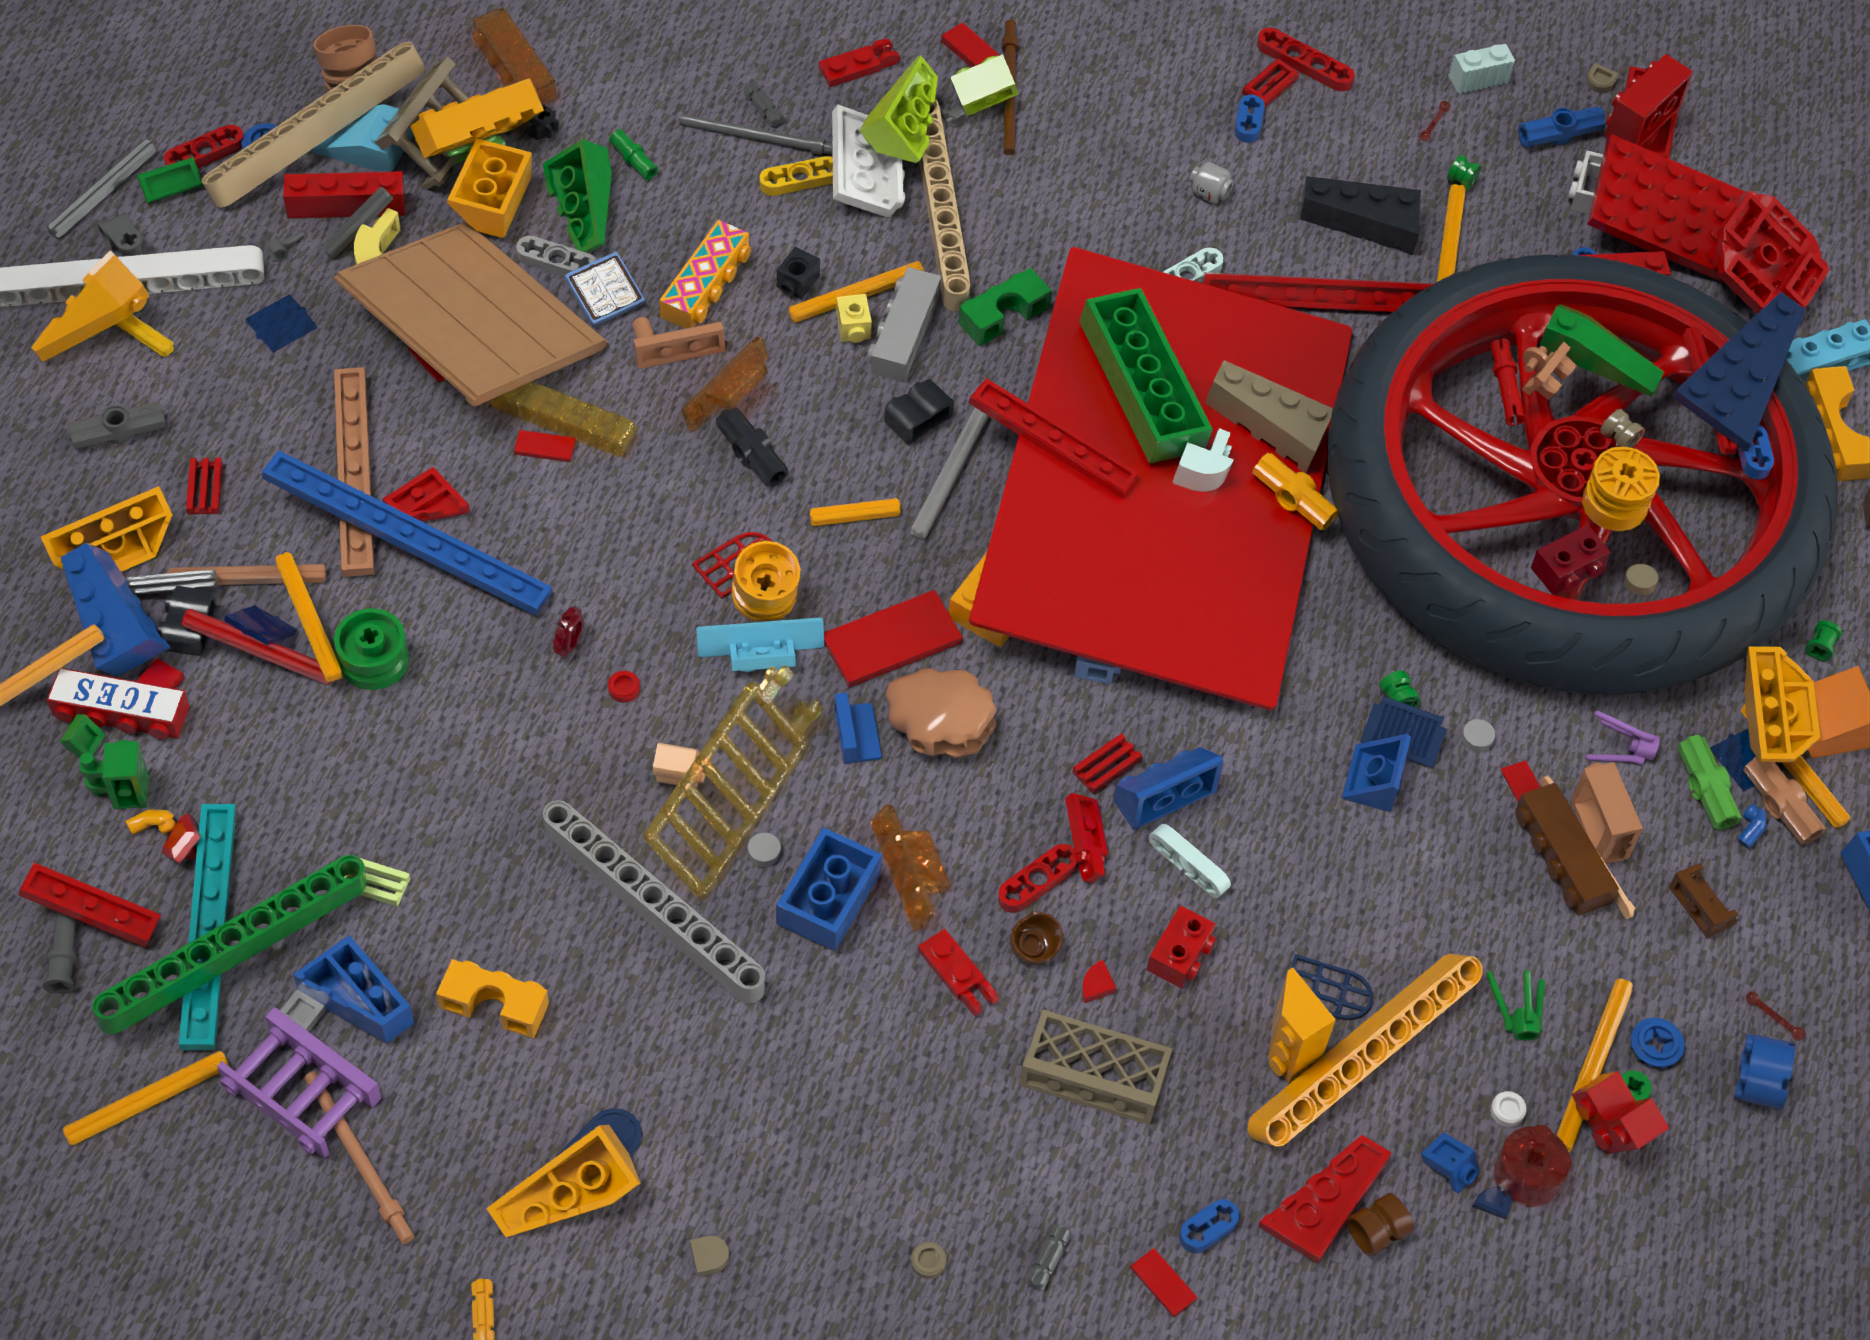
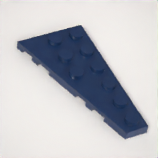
[1673,292,1805,452]

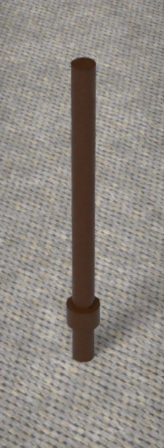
[1002,20,1019,155]

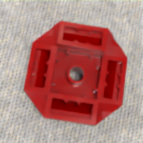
[1712,190,1830,314]

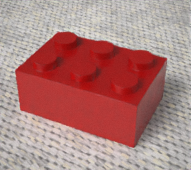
[1604,54,1693,146]

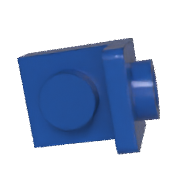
[1421,1132,1480,1193]

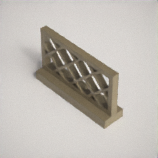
[1019,1010,1173,1125]

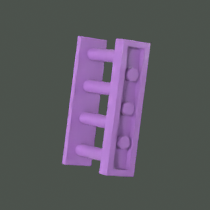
[217,1007,381,1159]

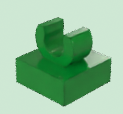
[59,714,105,759]

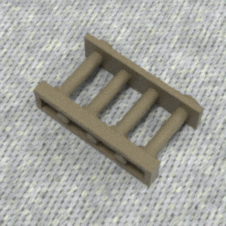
[374,56,469,190]

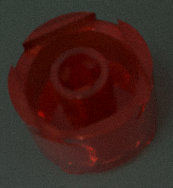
[1493,1124,1572,1207]

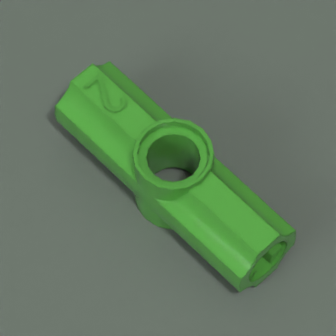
[1677,735,1742,831]

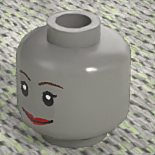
[1189,162,1234,204]

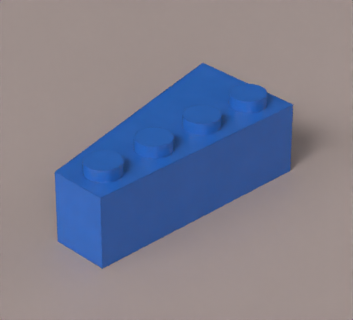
[60,543,170,676]

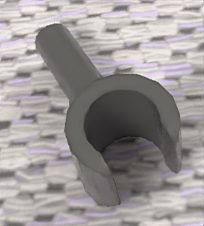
[940,106,965,128]
[268,232,304,262]

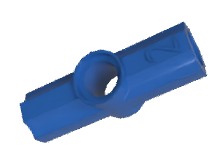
[1518,106,1606,147]

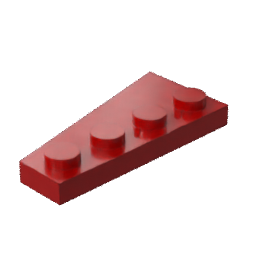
[1259,1135,1392,1264]

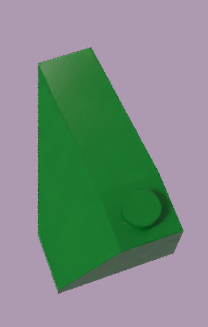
[543,139,612,254]
[1540,304,1664,397]

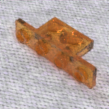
[682,336,769,432]
[871,804,951,931]

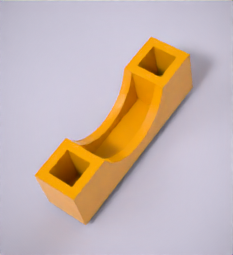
[1804,366,1870,481]

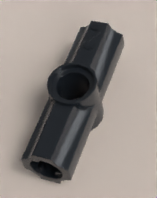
[716,406,788,487]

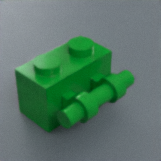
[79,740,149,809]

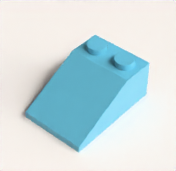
[310,104,413,172]

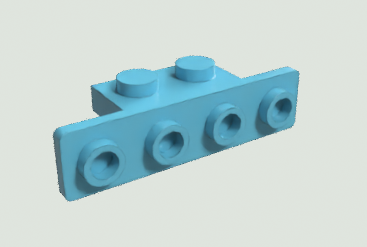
[696,618,824,672]

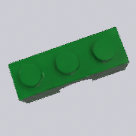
[958,268,1052,346]

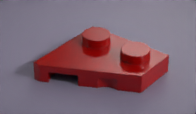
[383,467,470,522]

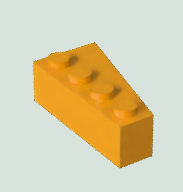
[410,78,544,159]

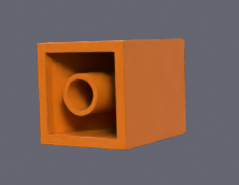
[1808,666,1870,758]

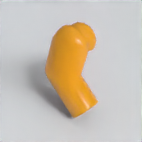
[125,809,176,835]

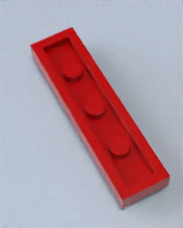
[18,862,161,948]

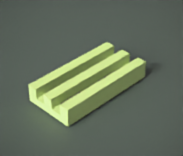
[345,858,410,907]

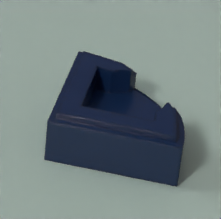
[1472,1185,1516,1219]

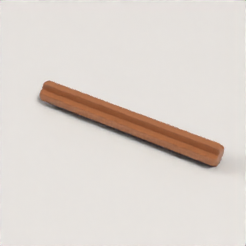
[167,564,326,585]

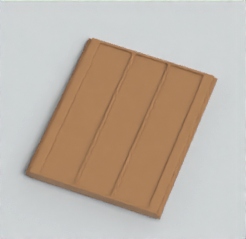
[333,221,608,407]

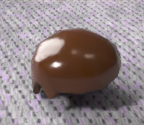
[1009,911,1064,965]

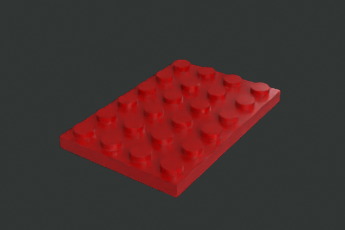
[1587,134,1746,284]

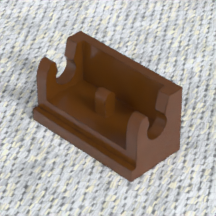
[1669,863,1739,939]

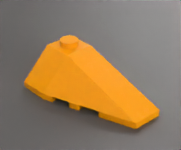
[31,251,150,362]
[486,1125,641,1237]

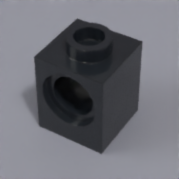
[776,247,820,300]

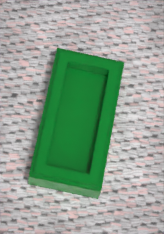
[136,157,203,204]

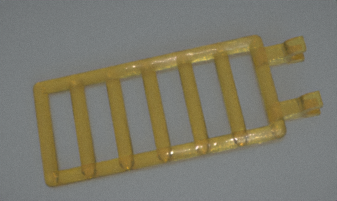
[643,666,824,899]

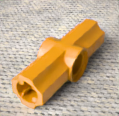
[1252,453,1338,530]

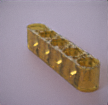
[490,382,637,457]

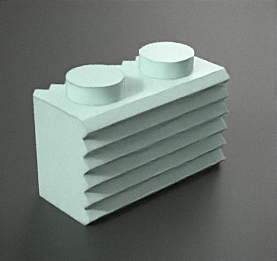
[1448,44,1515,94]

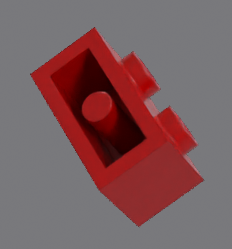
[1146,905,1217,989]

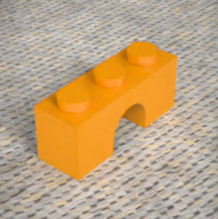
[436,959,549,1038]

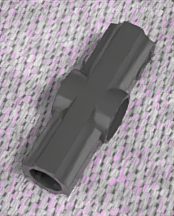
[68,401,166,449]

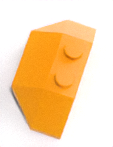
[40,486,172,572]
[1744,647,1820,762]

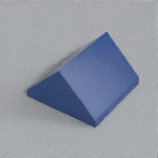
[1342,734,1411,812]

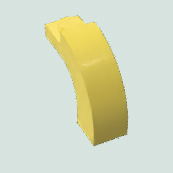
[354,208,400,264]

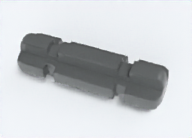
[744,81,783,127]
[1027,1224,1071,1291]

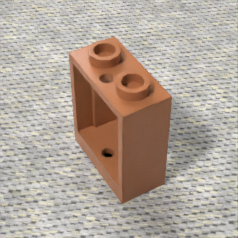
[1571,762,1643,864]

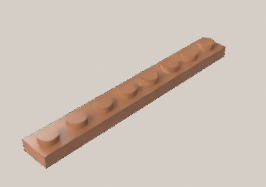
[334,367,375,577]

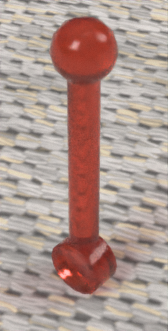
[1420,101,1451,141]
[1746,991,1806,1041]

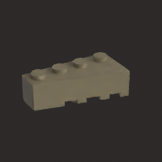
[1205,360,1333,473]

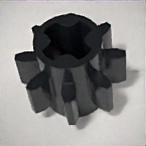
[524,104,559,140]

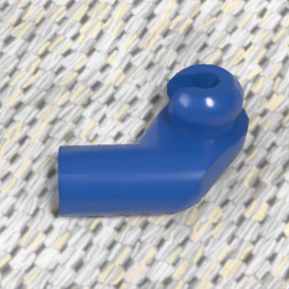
[1737,804,1767,849]

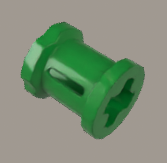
[1805,620,1842,662]

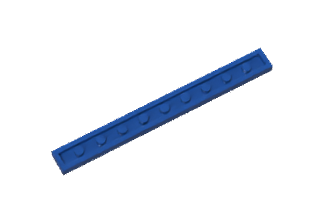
[262,450,552,616]

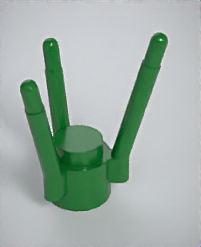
[1486,970,1545,1040]

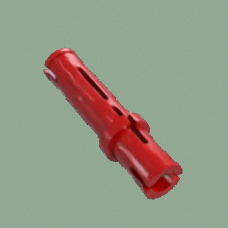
[1490,339,1526,426]

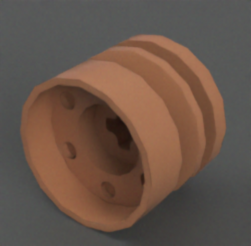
[313,25,379,92]

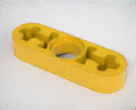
[760,156,833,196]

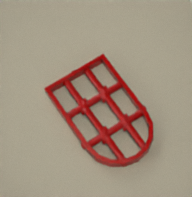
[692,532,773,599]

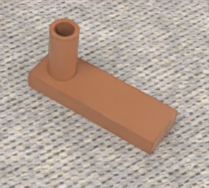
[632,317,725,369]

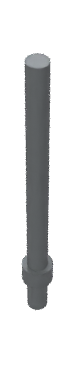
[679,114,833,156]

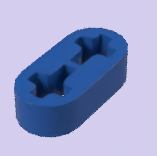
[1234,95,1264,143]
[1738,425,1774,480]
[1179,1199,1239,1253]

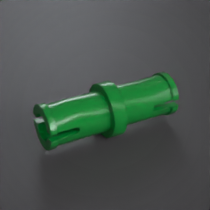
[609,129,659,181]

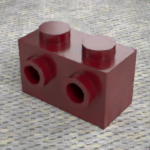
[1530,525,1611,595]

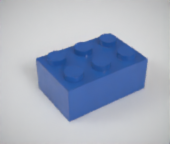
[776,827,882,951]

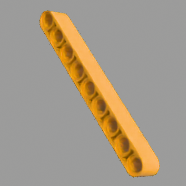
[1247,953,1482,1147]

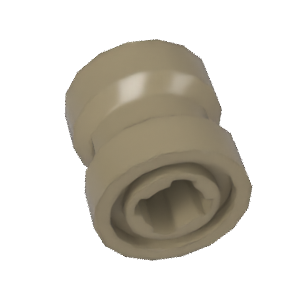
[1600,409,1645,448]

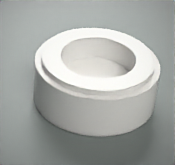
[1491,1091,1526,1127]

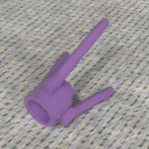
[1586,711,1660,765]

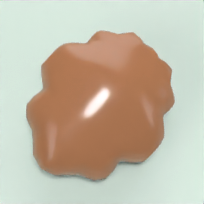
[885,668,996,758]

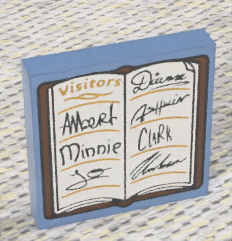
[564,251,645,328]

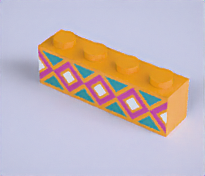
[659,220,751,329]

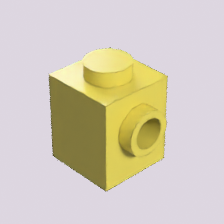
[836,294,872,343]

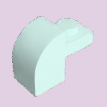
[1172,428,1234,492]

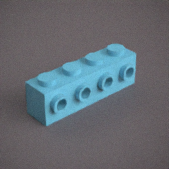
[1786,319,1870,382]

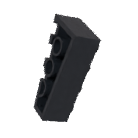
[1300,176,1421,255]

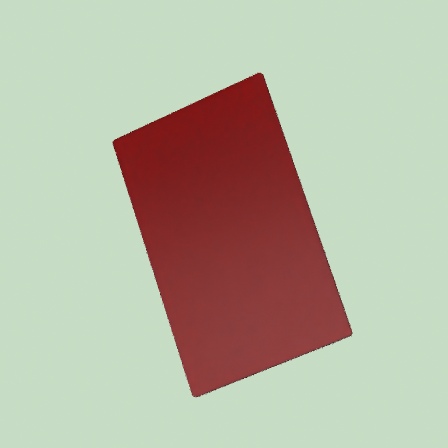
[969,247,1352,710]

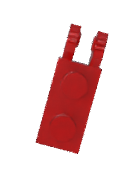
[818,38,900,87]
[918,928,999,1016]

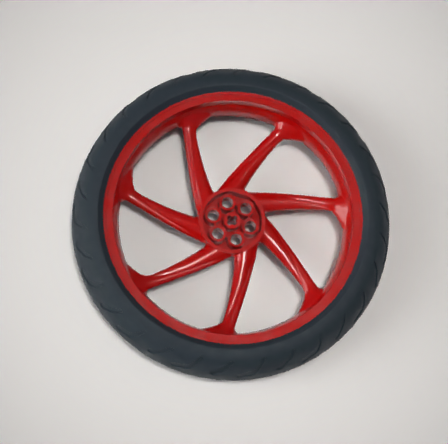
[1328,254,1838,695]

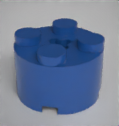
[1734,1034,1796,1110]

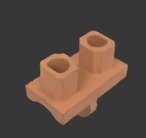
[1522,342,1577,399]

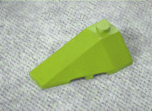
[859,55,938,163]

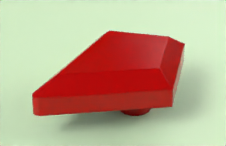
[162,813,200,864]

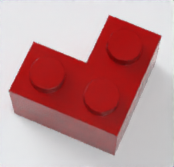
[1571,1071,1669,1154]

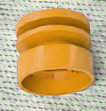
[1582,446,1660,531]
[731,541,801,622]

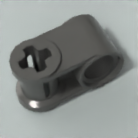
[98,212,147,257]

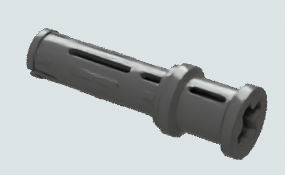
[42,912,77,994]

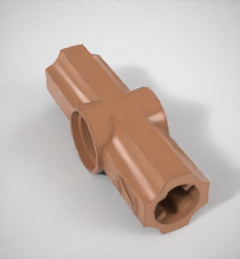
[1743,757,1826,845]

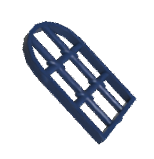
[1291,954,1373,1021]

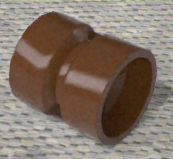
[1347,1193,1414,1257]

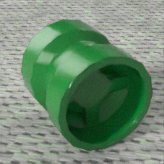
[1379,671,1421,707]

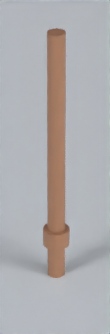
[304,1071,415,1244]

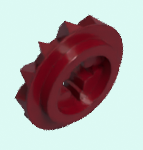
[553,607,584,657]

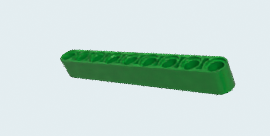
[92,855,367,1034]

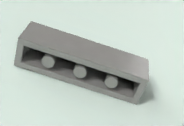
[867,267,941,382]

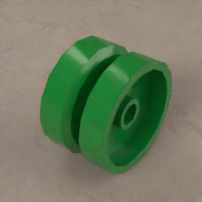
[334,608,409,690]

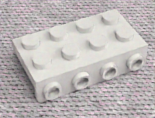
[832,104,905,217]

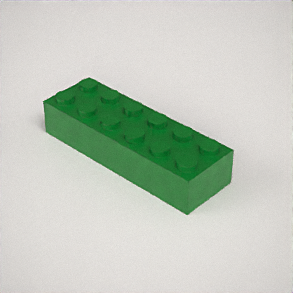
[1079,288,1213,464]

